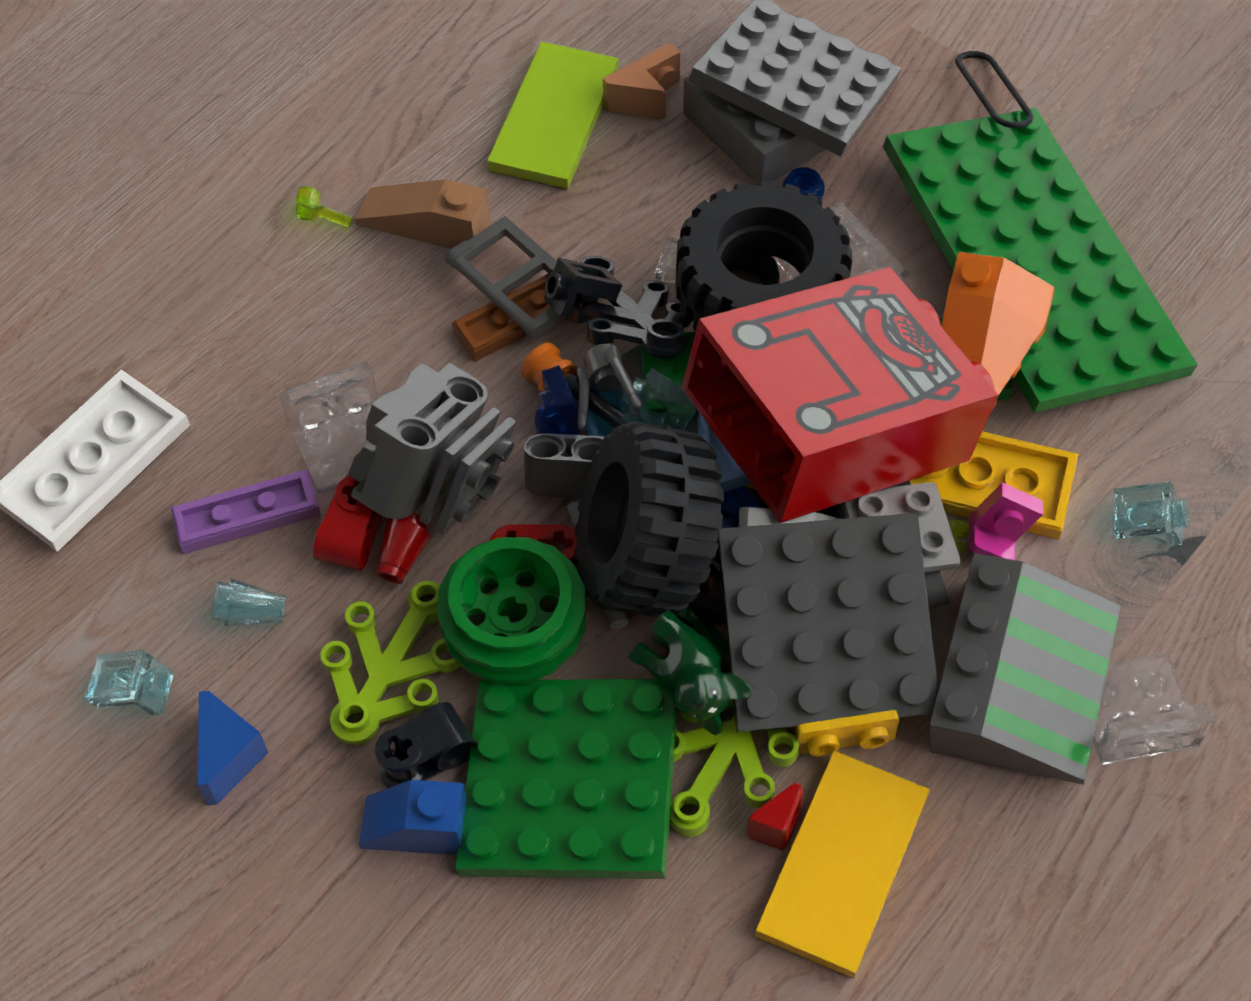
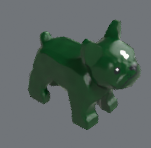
[627,603,753,735]

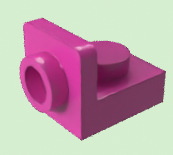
[969,482,1043,560]

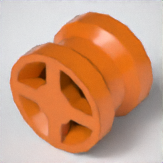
[521,342,578,400]

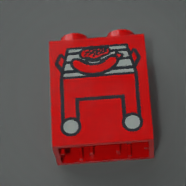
[681,267,998,523]

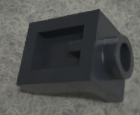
[544,258,622,317]

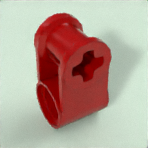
[313,476,382,571]

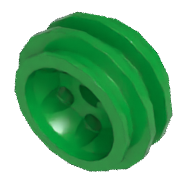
[437,537,586,684]

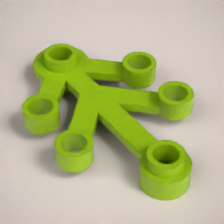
[320,581,460,745]
[670,699,799,837]

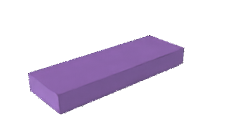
[170,469,321,554]

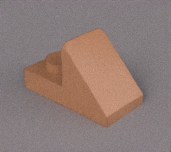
[603,42,680,119]

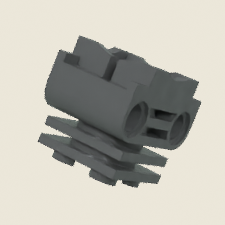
[348,362,517,535]

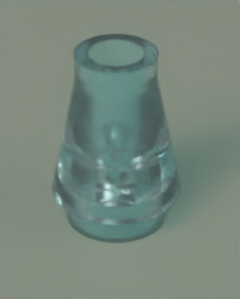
[212,578,286,626]

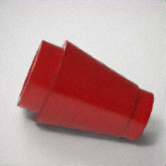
[376,512,431,584]

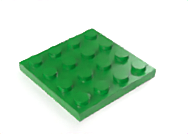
[455,679,677,879]

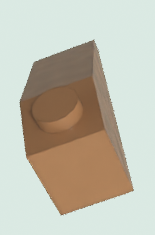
[355,179,491,249]

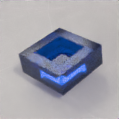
[538,365,577,433]

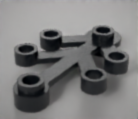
[565,256,691,360]

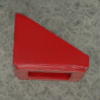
[747,783,803,851]

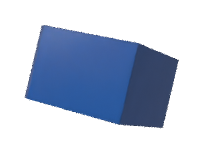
[197,691,268,805]

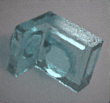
[1113,481,1190,546]
[85,650,174,716]

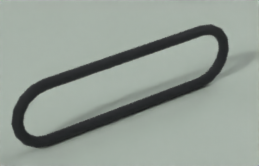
[955,51,1034,128]

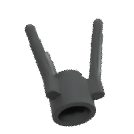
[576,344,644,430]

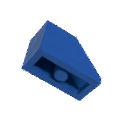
[359,780,467,855]

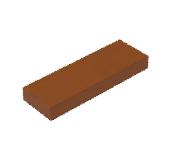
[452,274,551,362]

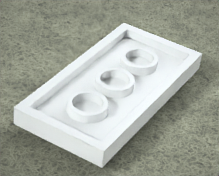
[0,370,190,552]

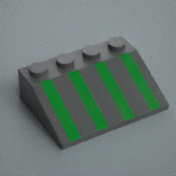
[930,553,1121,785]

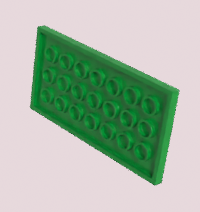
[883,108,1198,413]

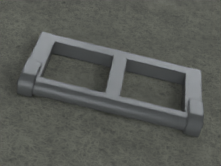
[445,216,565,340]

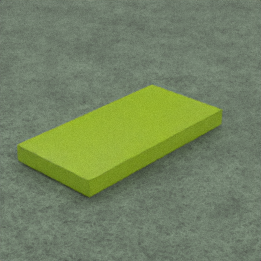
[487,41,619,189]

